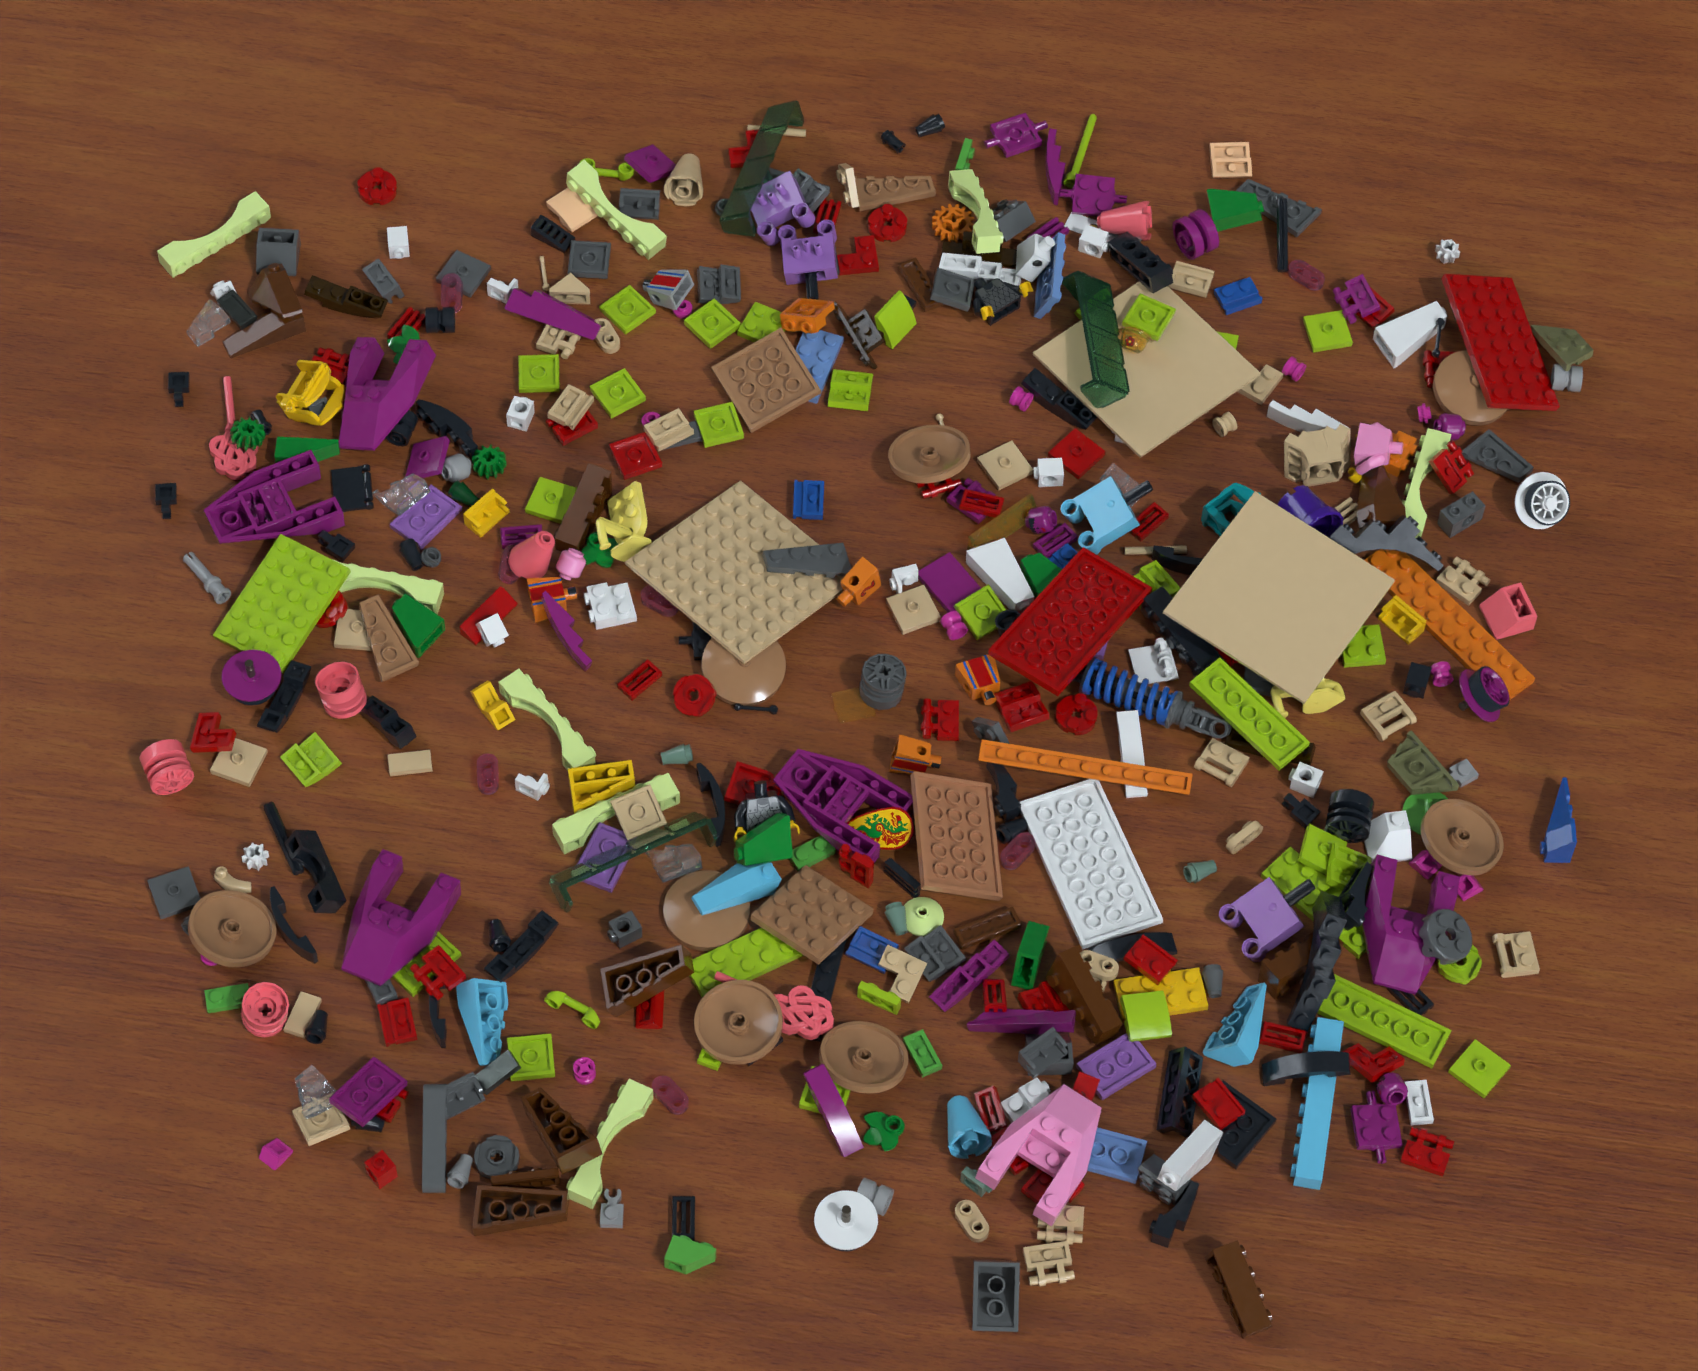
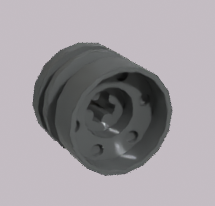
[859,654,907,710]

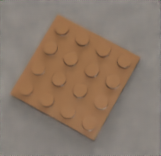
[711,328,821,433]
[751,865,873,965]

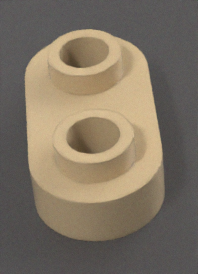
[594,318,620,354]
[1226,821,1263,854]
[1080,950,1119,981]
[955,1200,989,1242]

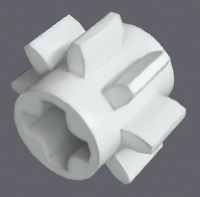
[1435,239,1460,264]
[242,843,269,871]

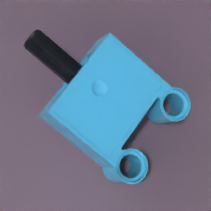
[1061,476,1153,555]

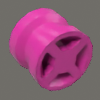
[1282,357,1306,382]
[1009,386,1034,412]
[1431,661,1454,687]
[573,1057,596,1085]

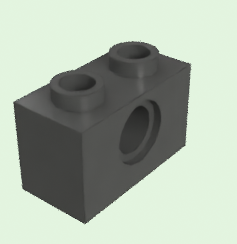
[1437,491,1485,538]

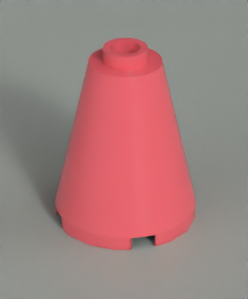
[1097,201,1152,241]
[508,531,555,581]

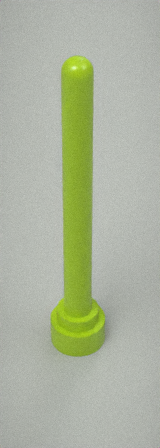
[1064,114,1097,189]

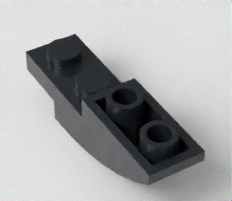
[1021,368,1098,430]
[415,399,478,460]

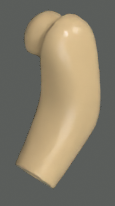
[214,866,252,893]

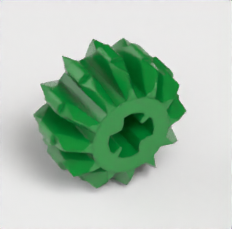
[230,416,265,452]
[472,444,507,480]

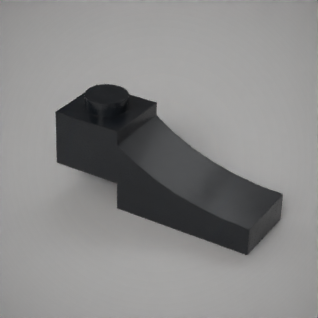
[359,695,417,749]
[986,762,1021,823]
[1339,862,1373,931]
[1149,1181,1200,1248]

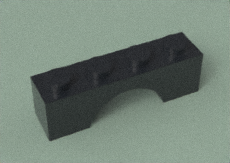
[284,830,347,913]

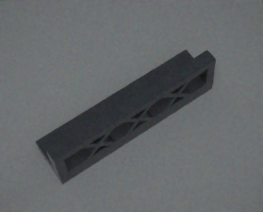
[1156,1046,1203,1138]

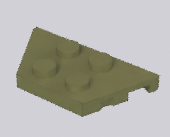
[1531,325,1594,371]
[1387,730,1459,795]

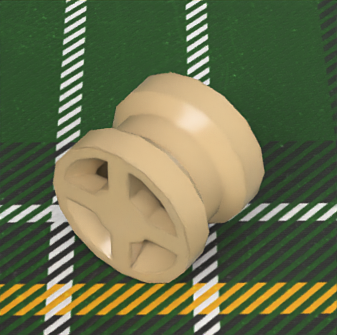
[1212,412,1237,437]

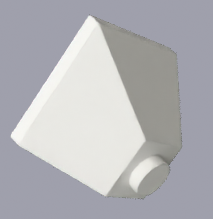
[1364,810,1412,863]

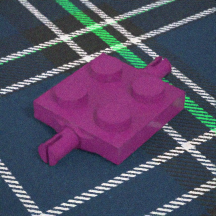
[984,113,1048,158]
[1060,174,1127,217]
[1350,1091,1402,1164]

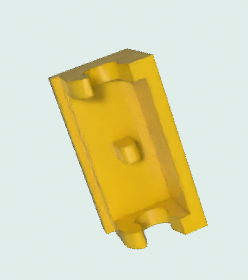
[463,488,510,538]
[1378,595,1427,645]

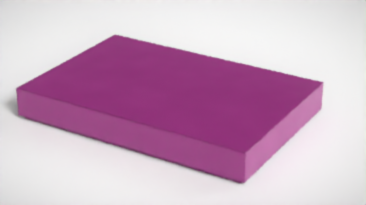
[918,552,981,613]
[329,1057,408,1127]

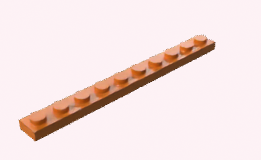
[978,739,1193,795]

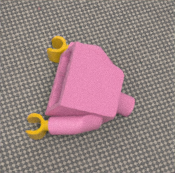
[1348,422,1403,483]

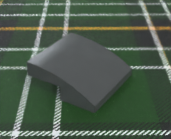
[793,168,830,212]
[697,264,741,304]
[904,925,967,982]

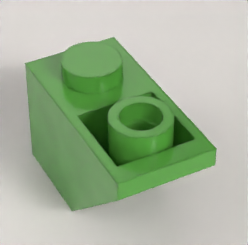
[664,1235,716,1274]

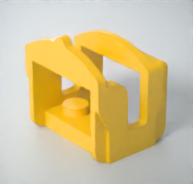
[276,360,346,426]

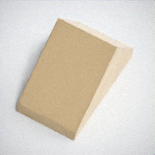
[549,273,590,304]

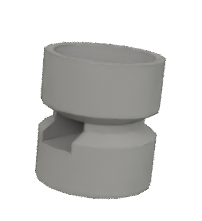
[1551,364,1583,392]
[857,1177,894,1216]

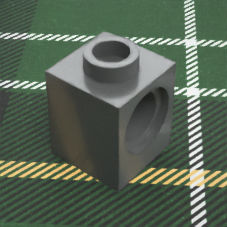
[607,910,642,949]

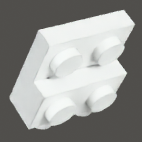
[583,582,637,630]
[1001,1078,1050,1123]

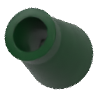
[448,480,480,507]

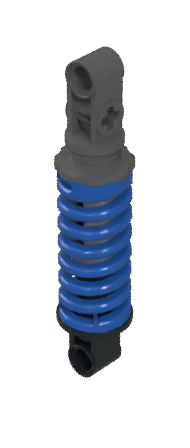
[1073,656,1231,738]

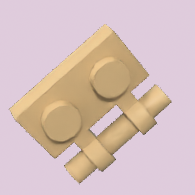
[536,324,582,359]
[1436,556,1491,606]
[1037,1205,1084,1245]
[1023,1241,1075,1287]

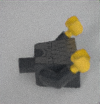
[973,278,1033,326]
[733,781,800,842]

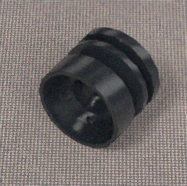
[1325,789,1374,843]

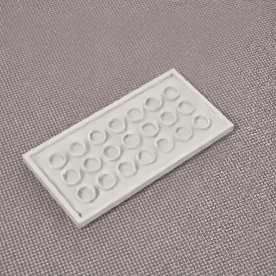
[1020,779,1163,950]

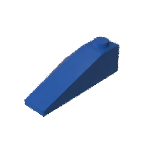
[1540,777,1577,863]

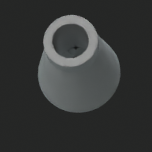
[447,1154,473,1189]

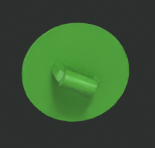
[1402,792,1448,835]

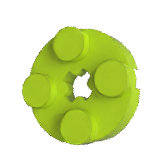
[1437,945,1482,985]

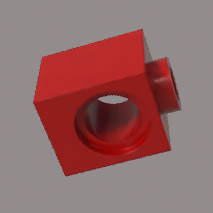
[364,1149,398,1190]

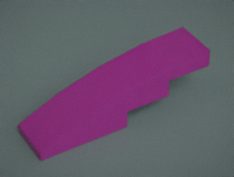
[1046,128,1065,205]
[541,591,592,671]
[929,940,1010,1012]
[803,1063,864,1157]

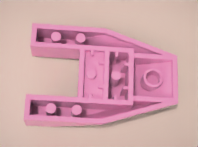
[975,1084,1102,1227]

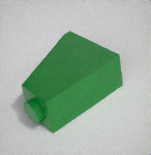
[1207,189,1265,232]
[1020,553,1062,599]
[392,593,445,658]
[734,812,793,866]
[1011,921,1050,990]

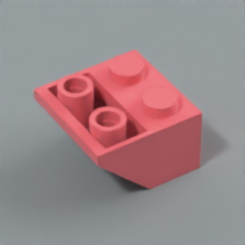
[1479,582,1537,640]

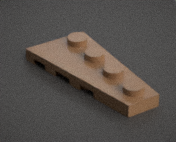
[855,176,936,211]
[359,595,419,682]

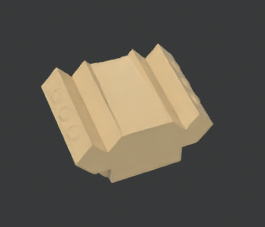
[1284,424,1351,487]

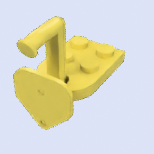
[596,481,652,562]
[1270,678,1345,718]

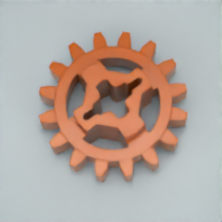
[932,204,974,243]

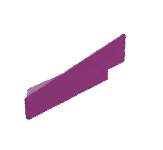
[505,288,601,340]
[967,1009,1076,1034]

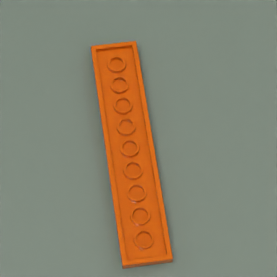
[1365,549,1535,700]

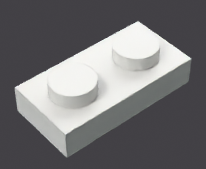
[1405,1080,1434,1126]

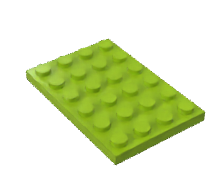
[213,534,351,674]

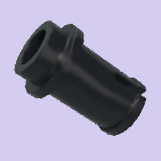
[881,130,906,154]
[250,410,272,436]

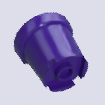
[1278,485,1343,536]

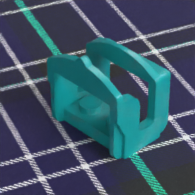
[1201,483,1261,536]

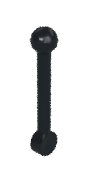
[1432,318,1445,357]
[734,704,778,715]

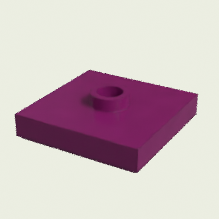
[624,144,676,183]
[405,436,450,481]

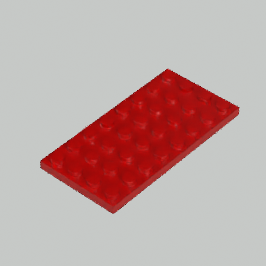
[1441,274,1560,411]
[988,547,1152,696]

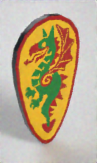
[847,807,915,850]

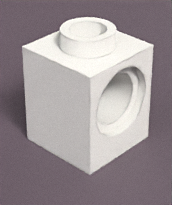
[1078,224,1109,258]
[387,226,410,259]
[506,396,535,432]
[1033,458,1064,487]
[476,613,509,648]
[1288,762,1323,798]

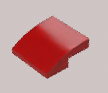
[994,681,1050,732]
[1017,981,1069,1012]

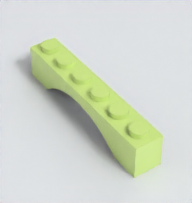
[566,160,667,260]
[948,169,1003,254]
[157,191,271,278]
[1402,428,1452,538]
[334,560,444,615]
[499,669,596,771]
[552,773,680,854]
[566,1079,653,1209]

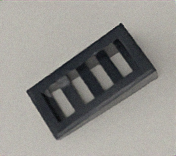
[531,215,575,253]

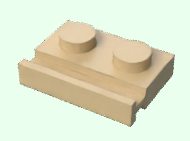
[1168,261,1215,298]
[547,384,594,430]
[644,408,694,452]

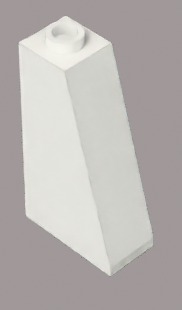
[1373,301,1447,369]
[966,538,1034,613]
[1157,1120,1223,1191]

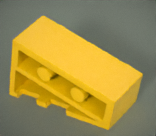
[568,760,635,814]

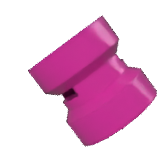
[940,611,968,640]

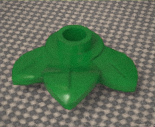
[387,325,420,364]
[582,532,618,568]
[863,1112,905,1152]

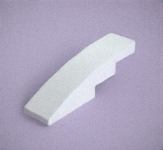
[939,253,1021,285]
[1267,400,1351,432]
[1116,710,1148,798]

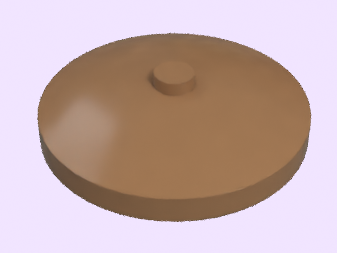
[1433,350,1507,425]
[888,425,971,483]
[701,638,786,706]
[1421,799,1504,876]
[663,870,750,951]
[188,890,276,967]
[694,980,783,1065]
[819,1021,908,1093]

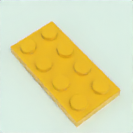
[1113,967,1208,1022]

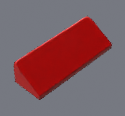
[459,586,518,645]
[635,991,664,1029]

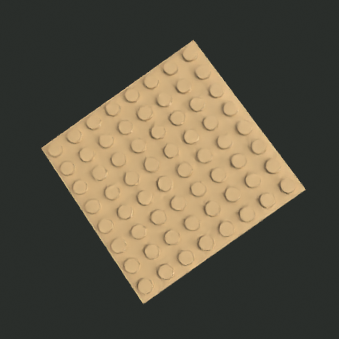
[1033,282,1261,458]
[625,480,845,664]
[1163,491,1395,704]

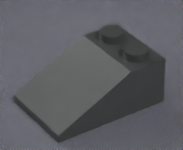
[972,1260,1020,1332]

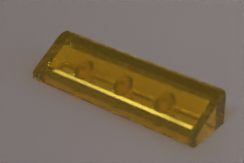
[967,494,1037,550]

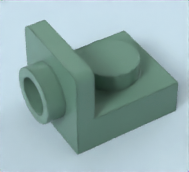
[960,1166,993,1197]

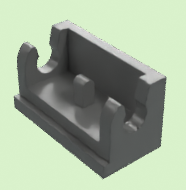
[619,188,660,220]
[362,258,405,304]
[1018,1027,1068,1079]
[447,1072,485,1120]

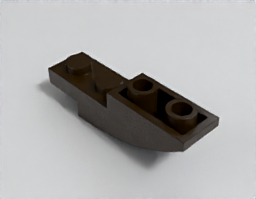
[304,275,388,318]

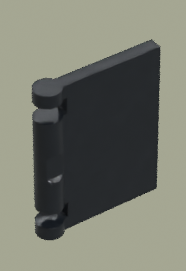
[331,464,374,512]

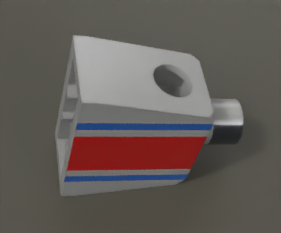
[643,269,694,310]

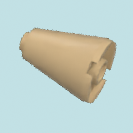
[664,154,703,207]

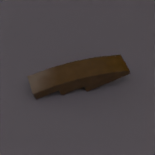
[1225,726,1316,765]

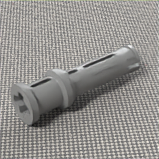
[183,552,231,604]

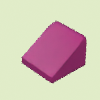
[1409,850,1442,879]
[1458,875,1484,901]
[259,1138,293,1170]

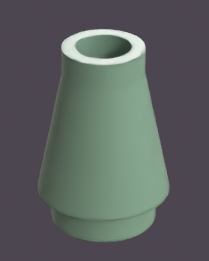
[661,743,693,765]
[1183,860,1217,883]
[884,902,908,936]

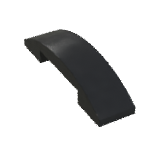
[1152,545,1203,575]
[257,660,311,733]
[696,763,725,847]
[270,886,318,964]
[484,910,559,983]
[1088,932,1177,968]
[429,976,447,1048]
[1262,1051,1351,1086]

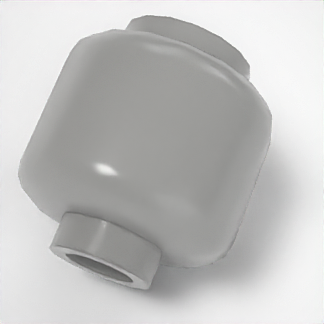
[441,453,472,483]

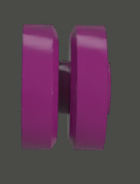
[1172,209,1219,260]

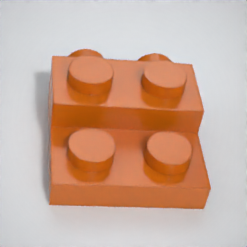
[780,298,835,333]
[1384,431,1418,477]

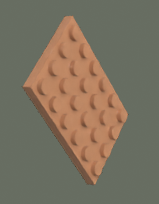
[910,771,1003,901]

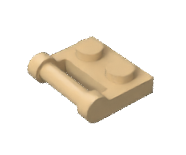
[1360,691,1417,742]
[1194,738,1250,787]
[1492,931,1540,978]

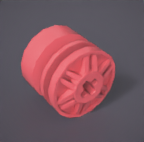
[315,662,367,719]
[139,739,194,795]
[241,982,289,1038]

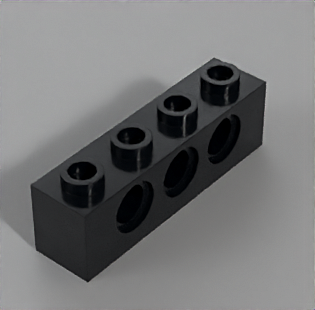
[1108,232,1173,293]

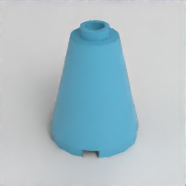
[947,1095,992,1159]

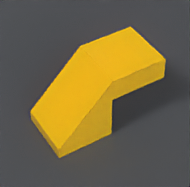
[470,680,515,730]

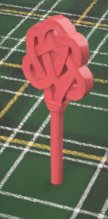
[209,376,259,481]
[714,971,834,1040]

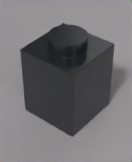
[1403,662,1432,699]

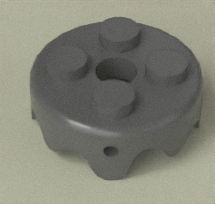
[1419,909,1472,965]

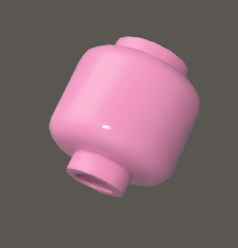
[556,548,586,580]

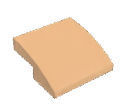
[1209,142,1252,178]
[546,188,598,232]

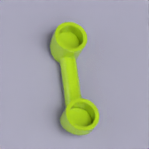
[580,158,634,181]
[544,991,600,1029]

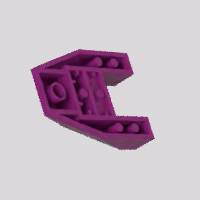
[339,337,436,451]
[204,450,345,544]
[773,749,914,863]
[341,849,461,986]
[1362,854,1460,995]

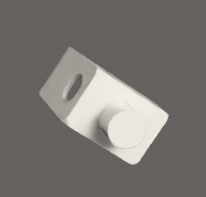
[1016,234,1055,282]

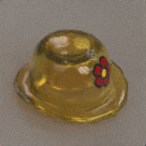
[1118,327,1153,354]

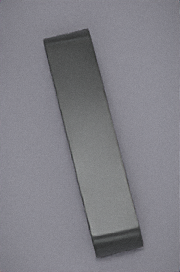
[422,1084,447,1193]

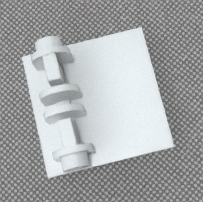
[1128,638,1179,684]

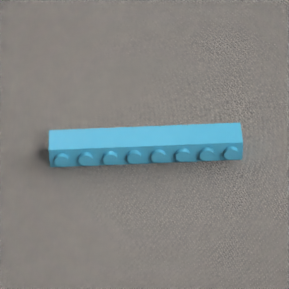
[1290,1017,1344,1190]

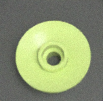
[904,897,944,937]

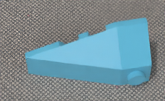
[691,862,782,915]
[456,978,508,1066]
[1202,983,1267,1067]

